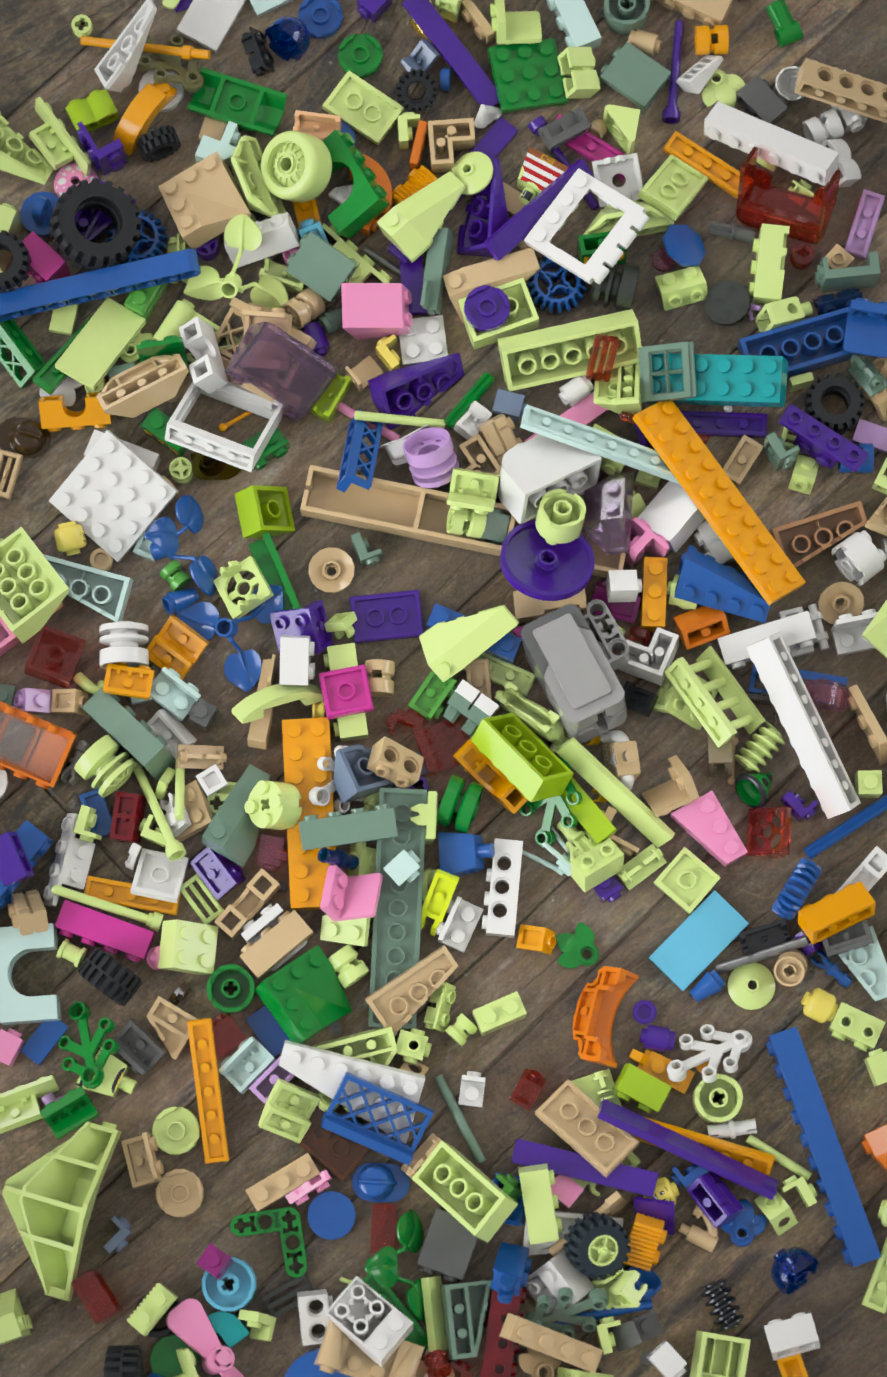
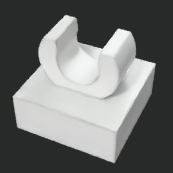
[196,764,228,797]

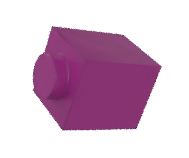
[196,1243,233,1281]

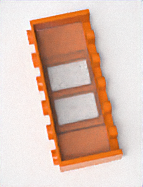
[0,701,78,789]

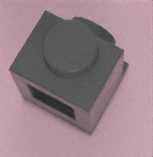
[187,698,219,732]

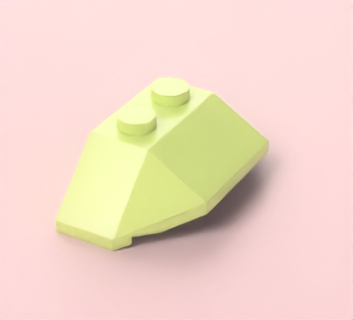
[231,135,286,217]
[583,200,674,237]
[594,363,642,415]
[311,1026,398,1066]

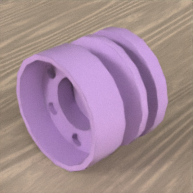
[403,427,460,488]

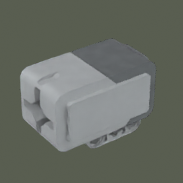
[521,599,630,744]

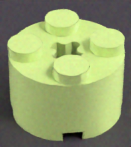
[535,489,586,545]
[244,780,302,830]
[692,1074,743,1124]

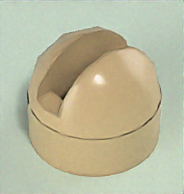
[589,119,607,139]

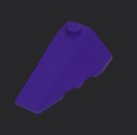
[368,353,464,430]

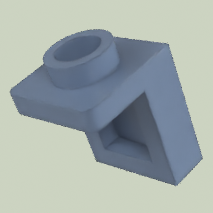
[400,38,441,72]
[103,1215,133,1254]

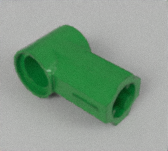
[766,0,803,48]

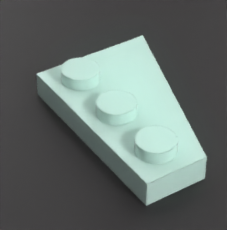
[839,926,887,1002]

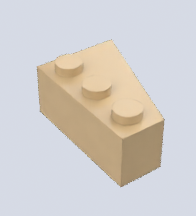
[513,588,587,623]

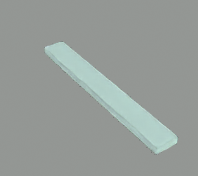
[520,404,680,484]

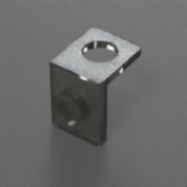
[748,692,778,728]

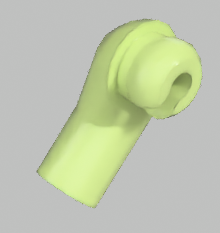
[74,672,104,694]

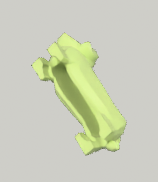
[494,681,569,753]

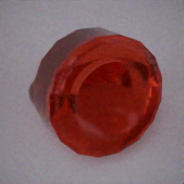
[629,626,653,647]

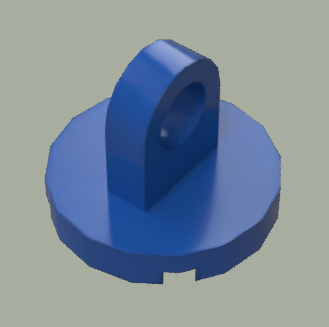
[20,191,59,237]

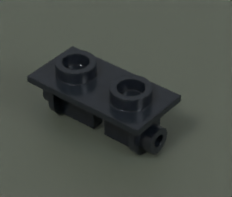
[241,27,275,77]

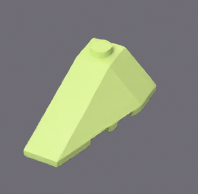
[419,605,519,682]

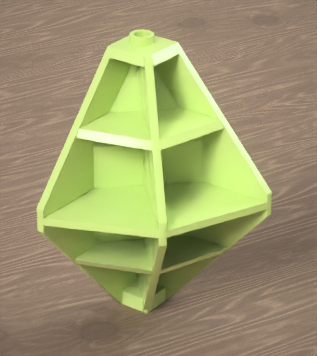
[2,1121,121,1301]

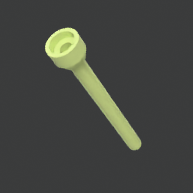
[134,762,186,861]
[51,885,164,932]

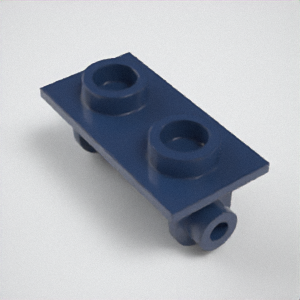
[814,287,863,316]

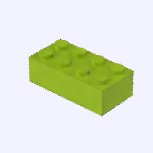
[471,713,574,802]

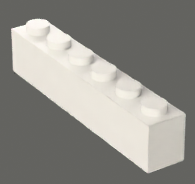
[704,102,839,186]

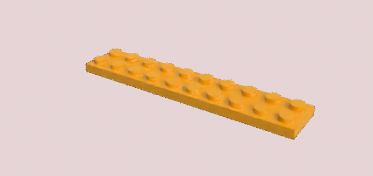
[632,401,806,605]

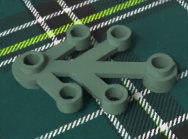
[524,1287,609,1338]

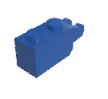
[491,1242,532,1304]

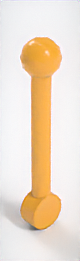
[218,411,252,432]

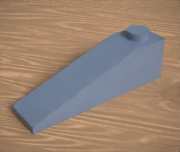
[333,745,428,803]

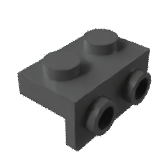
[110,1019,168,1075]

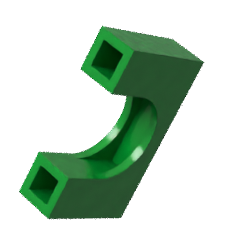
[323,129,390,239]

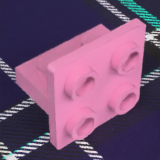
[625,517,670,568]

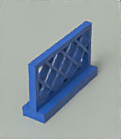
[321,1072,434,1165]

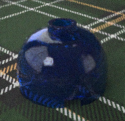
[264,16,311,62]
[771,1247,820,1295]

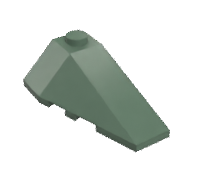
[202,764,270,867]

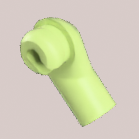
[422,868,437,901]

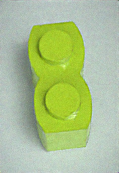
[65,89,119,133]

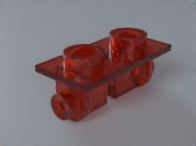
[370,1204,397,1253]

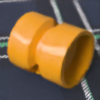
[694,25,729,55]

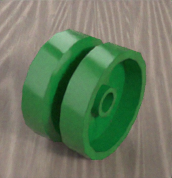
[436,774,484,834]

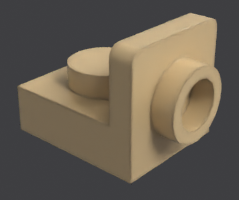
[825,244,855,269]
[50,689,89,716]

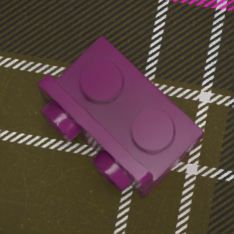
[592,579,642,623]

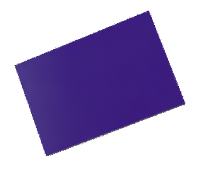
[350,590,424,644]

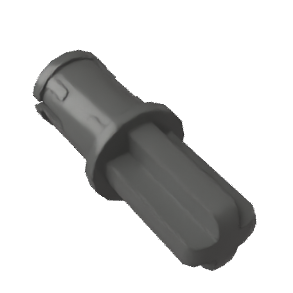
[709,221,755,243]

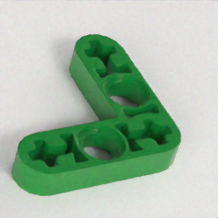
[230,1207,307,1278]

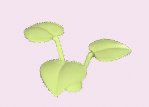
[184,214,289,309]

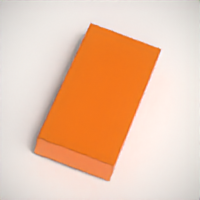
[409,120,428,171]

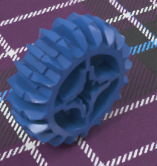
[105,210,168,265]
[526,256,588,315]
[772,858,821,921]

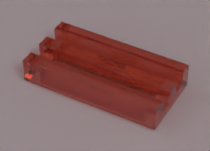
[585,334,619,382]

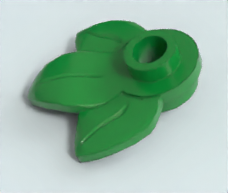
[556,922,599,969]

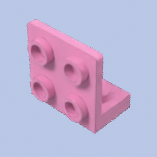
[320,865,383,922]

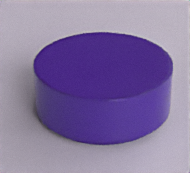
[632,1000,657,1025]

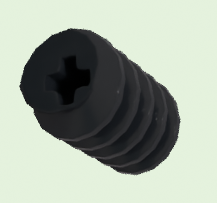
[700,1278,744,1334]

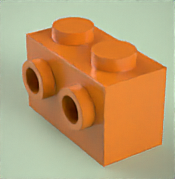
[673,606,730,650]

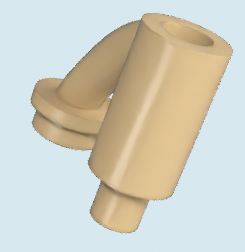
[678,1204,719,1253]

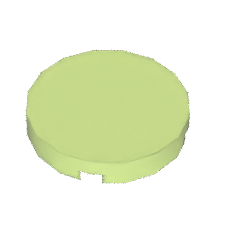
[152,1107,200,1155]

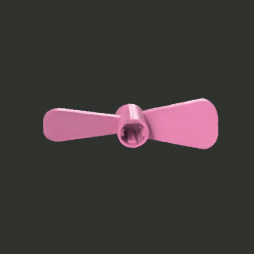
[166,1299,244,1377]

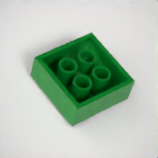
[255,945,352,1044]

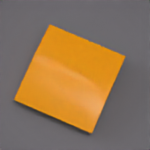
[147,615,210,680]

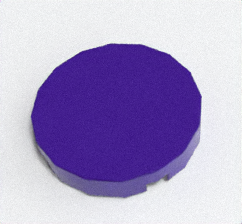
[464,285,510,332]

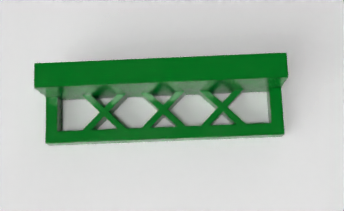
[0,319,46,388]
[248,532,301,610]

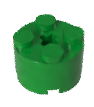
[207,964,256,1015]

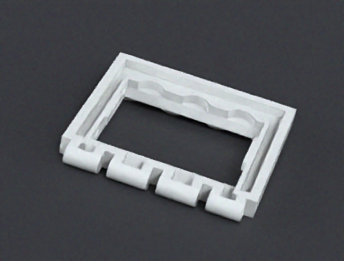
[524,168,650,284]

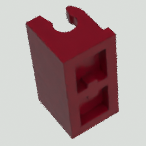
[109,792,147,845]

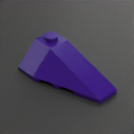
[457,158,509,257]

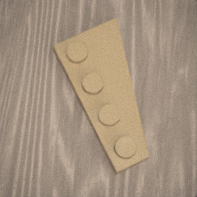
[365,945,458,1037]

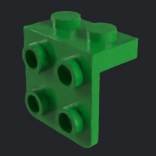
[136,335,190,377]

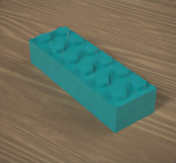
[652,353,788,407]

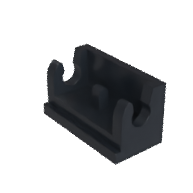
[737,918,791,956]

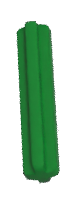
[444,372,495,430]

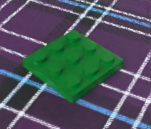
[488,38,569,114]

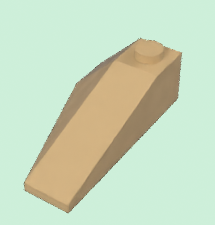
[442,248,541,324]

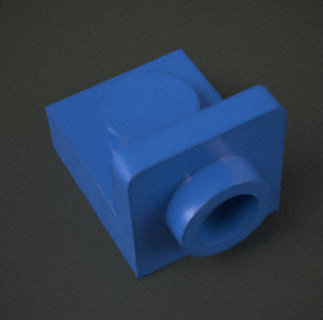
[670,1164,709,1189]

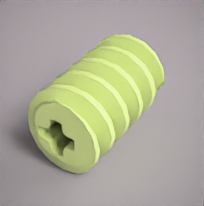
[734,721,785,773]

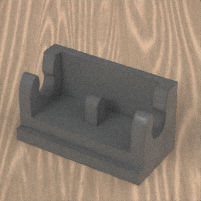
[537,108,592,152]
[822,919,874,957]

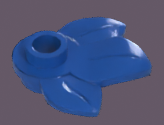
[721,1199,766,1247]

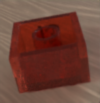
[24,625,86,689]

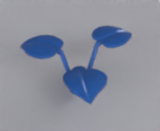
[144,494,217,597]
[177,585,284,692]

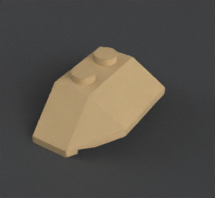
[96,354,189,418]

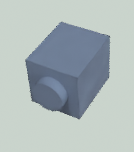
[492,389,527,423]

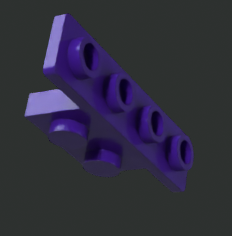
[779,404,869,472]

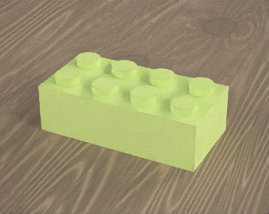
[412,1140,518,1243]

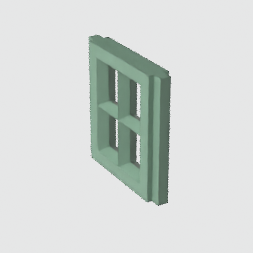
[638,341,697,403]

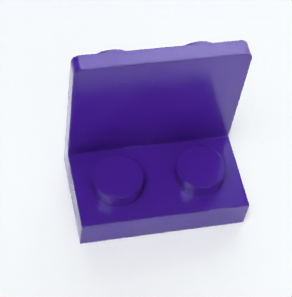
[270,600,333,654]

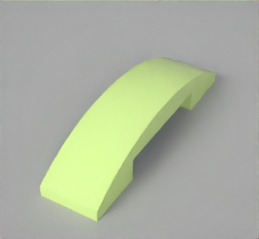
[232,683,324,724]

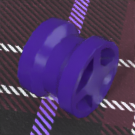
[196,238,219,261]

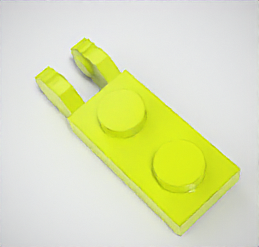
[421,869,460,937]

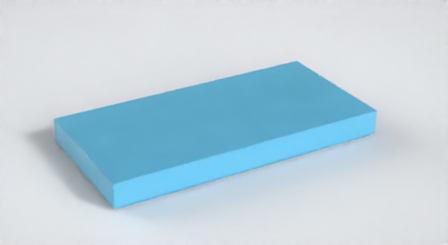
[648,890,749,992]

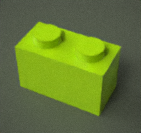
[612,1063,672,1114]

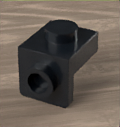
[622,681,659,718]

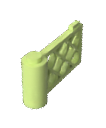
[152,299,243,364]

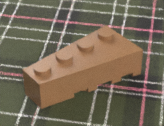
[769,501,867,568]

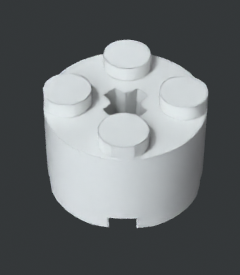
[831,530,887,586]

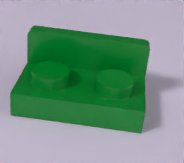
[241,427,290,471]

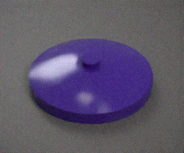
[500,520,595,601]

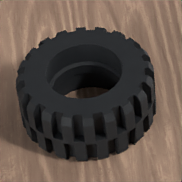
[49,179,142,272]

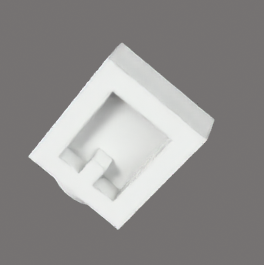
[458,1071,486,1108]

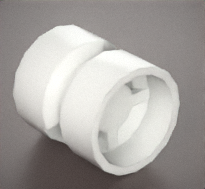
[802,109,844,144]

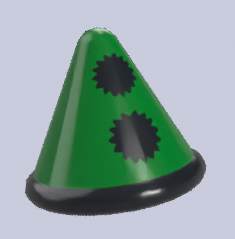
[735,772,773,809]

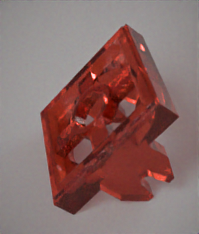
[746,806,792,858]

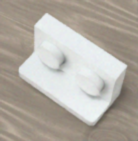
[436,896,484,953]

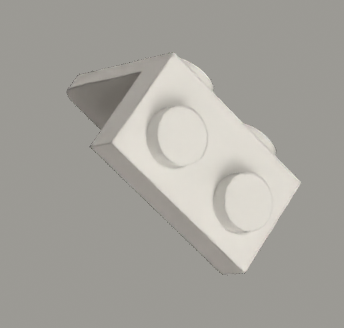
[241,903,307,971]

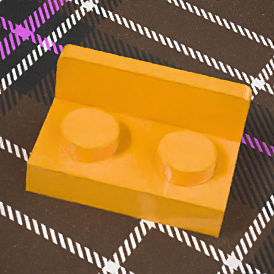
[103,662,155,700]

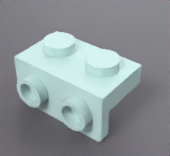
[218,1036,276,1094]

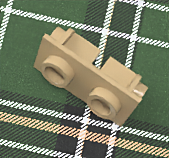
[177,744,227,770]
[400,1133,441,1185]

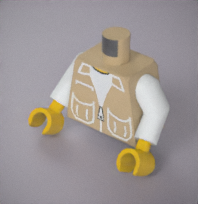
[585,730,641,803]

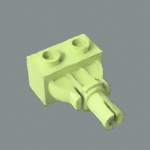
[557,818,624,892]

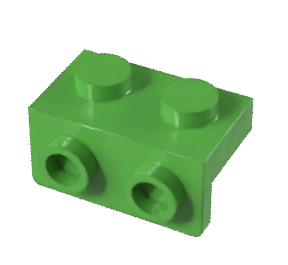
[408,670,457,722]

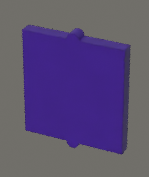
[634,1197,675,1235]

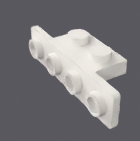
[43,813,96,907]

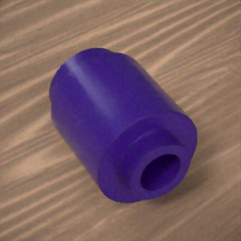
[302,322,330,358]
[640,1024,676,1052]

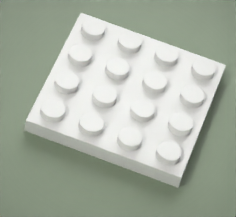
[49,430,178,562]

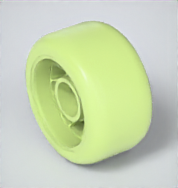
[261,131,332,202]

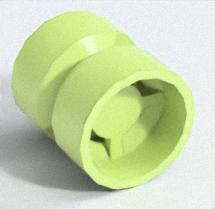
[446,506,487,539]
[328,944,370,989]

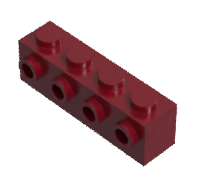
[481,1287,527,1377]

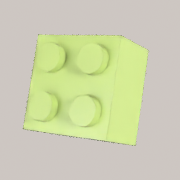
[158,920,219,975]

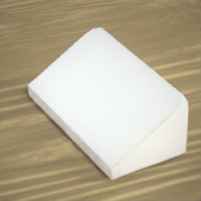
[147,708,197,759]

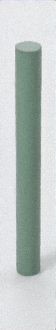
[434,1074,486,1164]

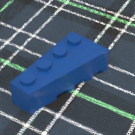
[675,545,770,623]
[0,820,55,909]

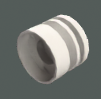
[99,621,149,669]

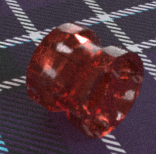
[790,242,815,270]
[423,1350,452,1377]

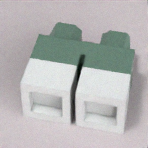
[443,680,500,737]

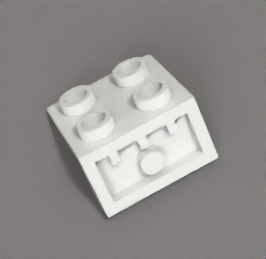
[831,609,878,656]

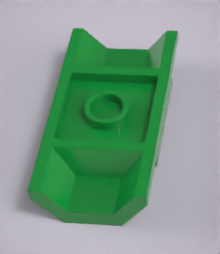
[187,67,288,137]

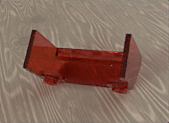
[736,147,841,244]

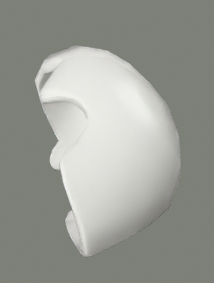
[775,66,805,101]

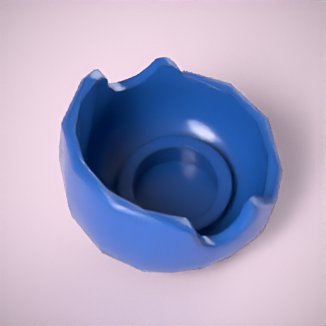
[627,1266,662,1300]

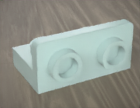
[150,667,201,722]

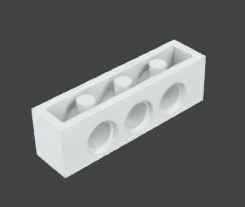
[482,838,523,938]

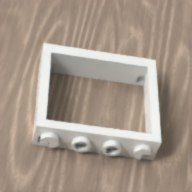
[165,381,285,472]

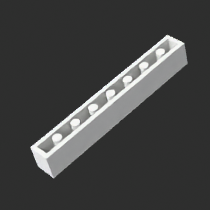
[747,632,861,819]

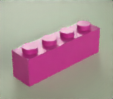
[54,900,156,963]

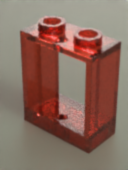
[71,1269,123,1325]

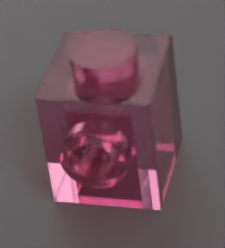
[257,834,288,872]

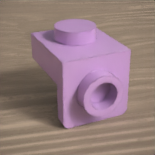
[14,688,52,714]

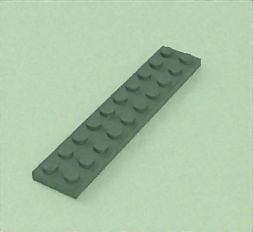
[368,788,427,1029]

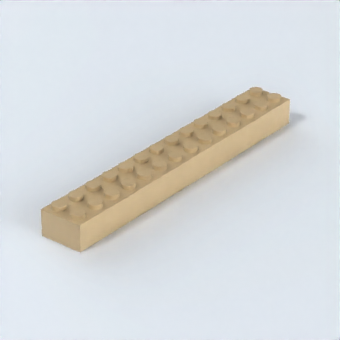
[300,465,631,578]

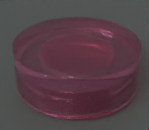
[652,248,675,272]

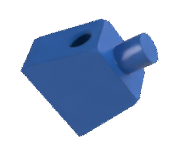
[438,832,495,877]

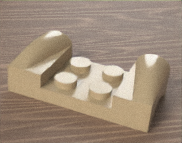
[314,1319,424,1377]

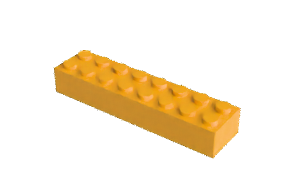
[282,717,337,911]

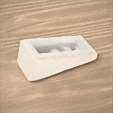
[676,55,724,94]

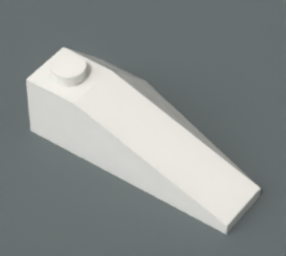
[94,0,157,92]

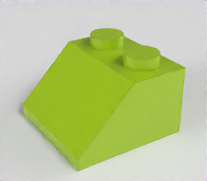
[235,485,296,539]

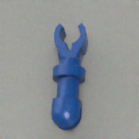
[810,949,852,988]

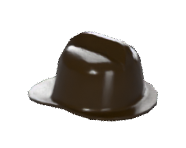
[0,417,51,458]
[190,452,241,480]

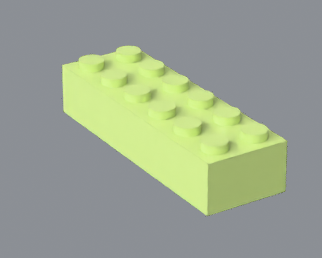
[497,309,642,391]

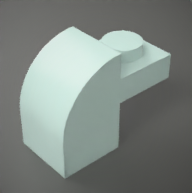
[195,121,241,166]

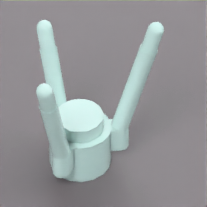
[522,826,571,877]

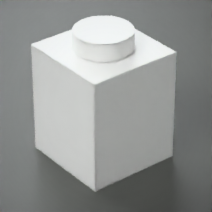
[606,570,642,603]

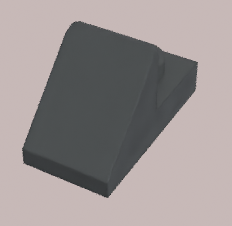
[609,1310,664,1352]

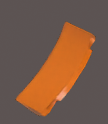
[573,966,639,1068]

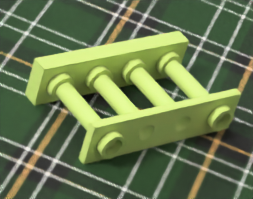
[664,646,766,748]

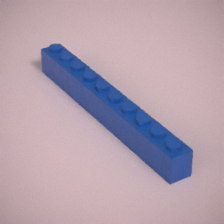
[765,1026,881,1267]

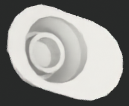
[379,424,429,466]

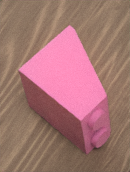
[341,283,413,340]

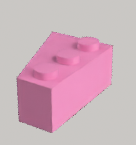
[669,791,748,867]

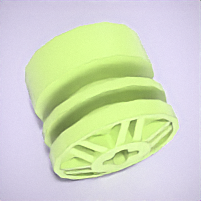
[74,734,138,798]

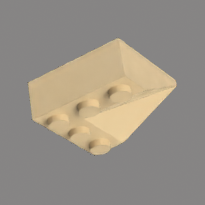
[158,151,252,249]

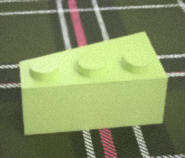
[0,1288,33,1345]

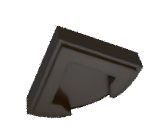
[169,981,192,1005]

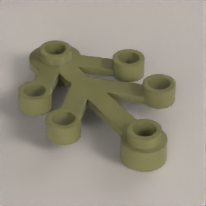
[137,34,204,93]

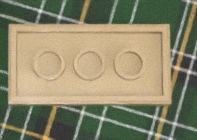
[535,1079,639,1178]

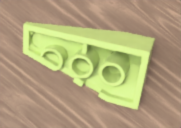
[0,115,54,185]
[377,172,466,263]

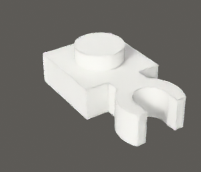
[160,793,192,838]

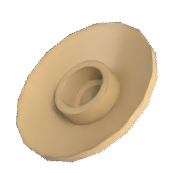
[308,547,355,593]
[818,582,864,625]

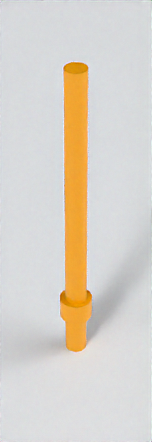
[80,36,211,60]

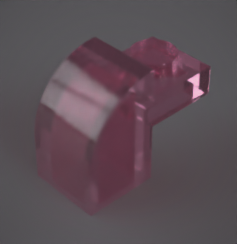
[803,678,848,712]

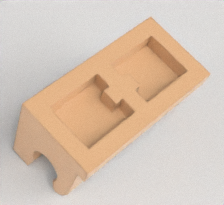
[293,110,342,141]

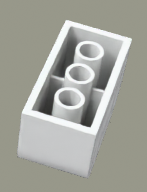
[497,434,602,524]

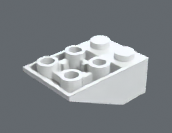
[325,1276,413,1367]

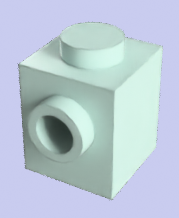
[383,849,421,886]

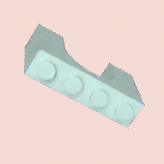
[0,923,61,1025]

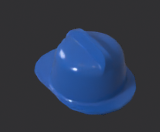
[352,1163,410,1203]

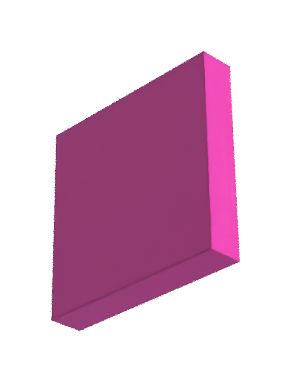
[319,664,374,720]

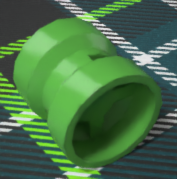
[159,560,192,592]

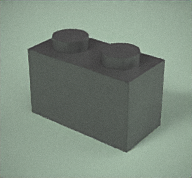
[736,75,788,125]

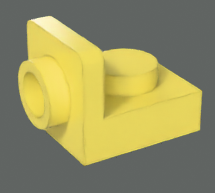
[375,334,400,371]

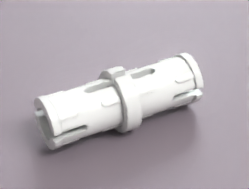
[707,1118,757,1139]

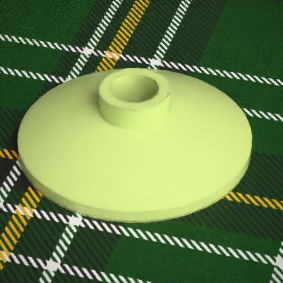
[451,152,494,195]
[727,962,775,1010]

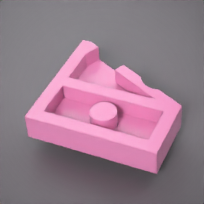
[285,1170,332,1206]

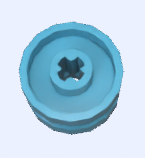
[202,1257,257,1311]

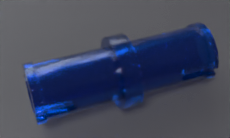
[318,847,359,870]

